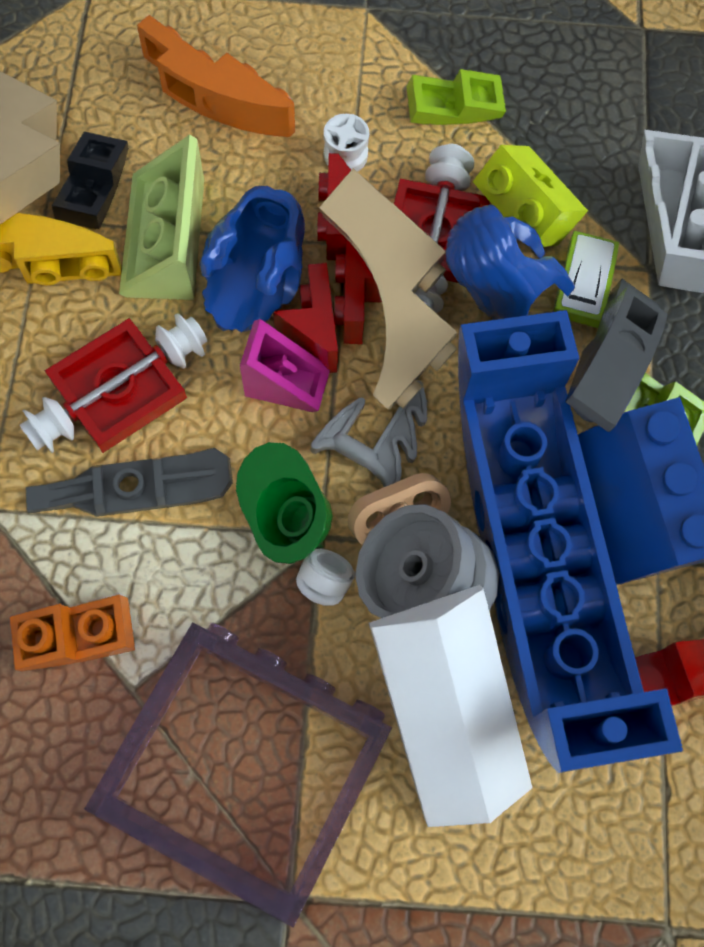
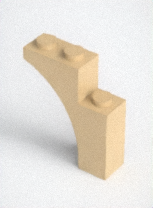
[0,71,60,225]
[319,168,457,410]

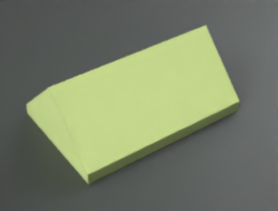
[119,135,204,300]

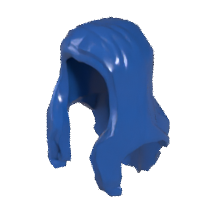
[199,186,305,332]
[446,205,576,320]

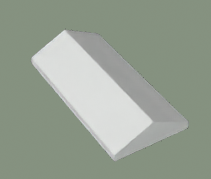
[369,585,532,827]

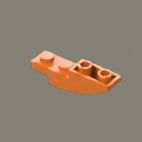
[137,15,295,137]

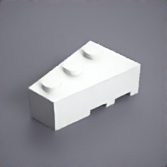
[638,130,704,293]

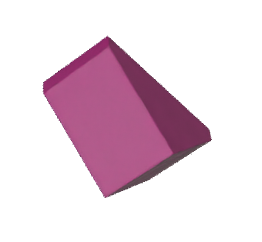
[240,319,330,412]

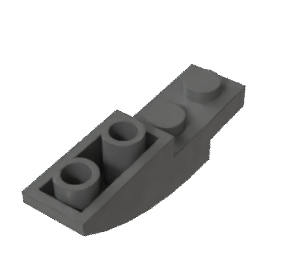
[566,279,668,432]

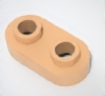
[348,473,451,545]

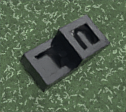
[52,131,129,230]

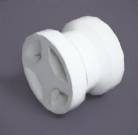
[323,113,369,171]

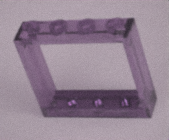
[84,622,392,928]

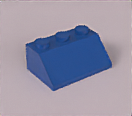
[578,397,704,586]

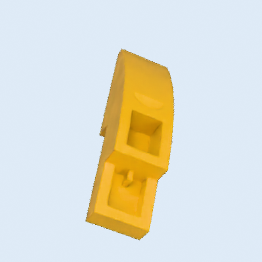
[0,213,122,285]

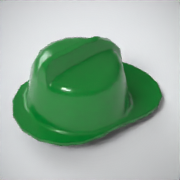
[236,442,333,564]

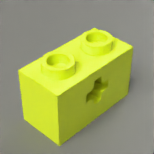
[472,145,588,247]

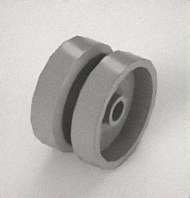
[355,504,499,618]

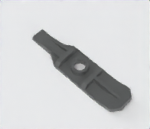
[26,448,233,517]

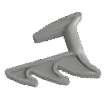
[310,380,427,487]

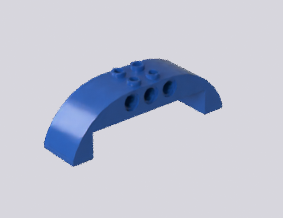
[458,310,683,773]

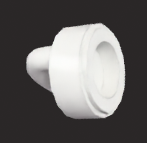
[296,549,355,606]

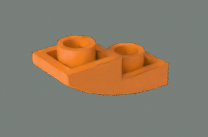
[10,594,135,671]

